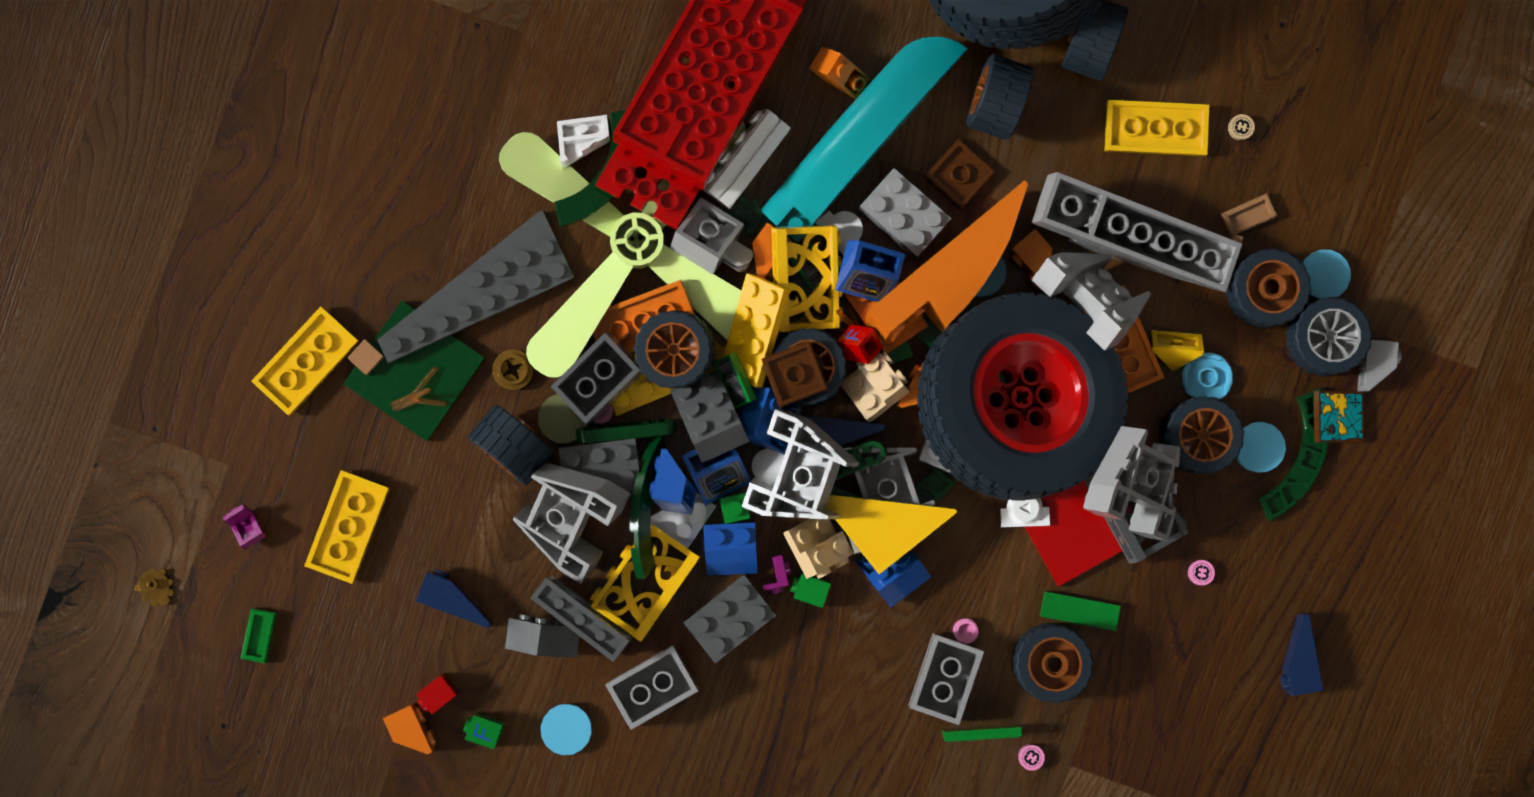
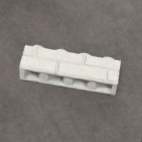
[704,109,791,209]

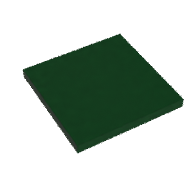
[343,301,486,442]

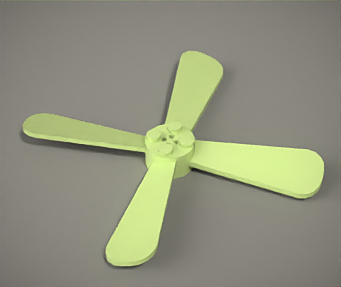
[499,122,746,378]

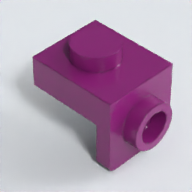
[223,504,266,550]
[762,555,791,594]

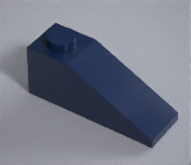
[808,416,884,446]
[416,569,493,628]
[1280,613,1323,696]

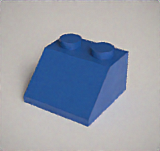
[704,522,758,576]

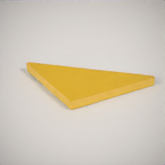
[826,495,957,574]

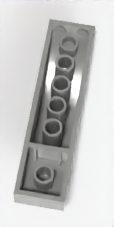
[1031,172,1242,292]

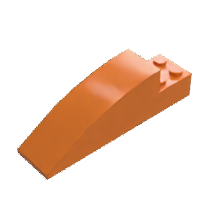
[864,180,1028,342]

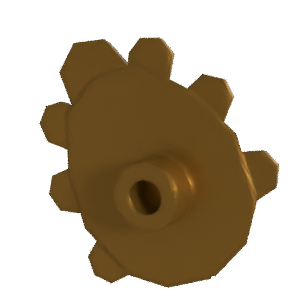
[135,569,174,607]

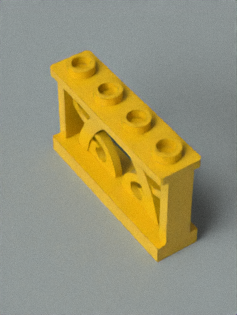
[771,225,843,332]
[590,523,700,642]

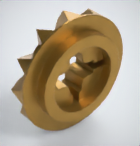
[493,349,534,390]

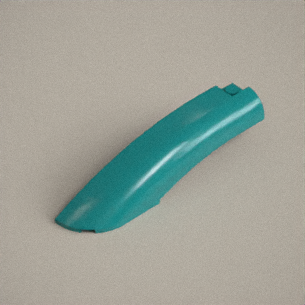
[761,37,967,243]

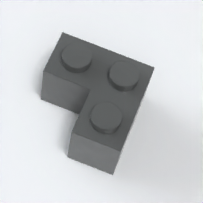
[505,614,580,658]

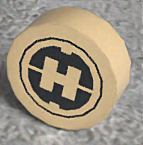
[1228,114,1255,141]

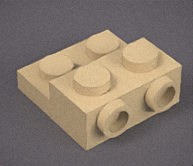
[842,351,910,423]
[783,519,854,579]

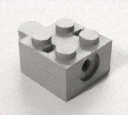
[670,198,753,274]

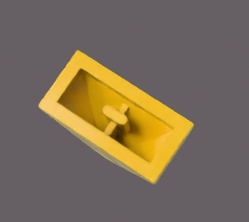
[1151,330,1204,371]

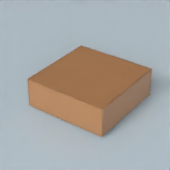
[348,339,384,376]

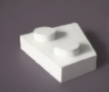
[557,115,610,167]
[651,493,716,548]

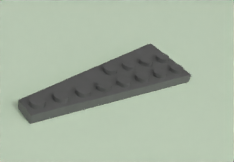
[378,210,574,364]

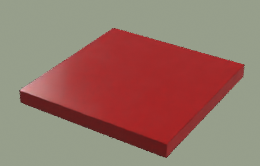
[1024,481,1133,587]

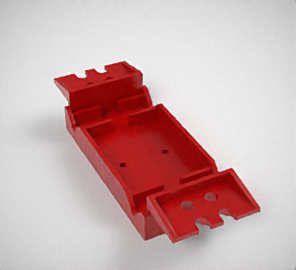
[595,0,807,230]

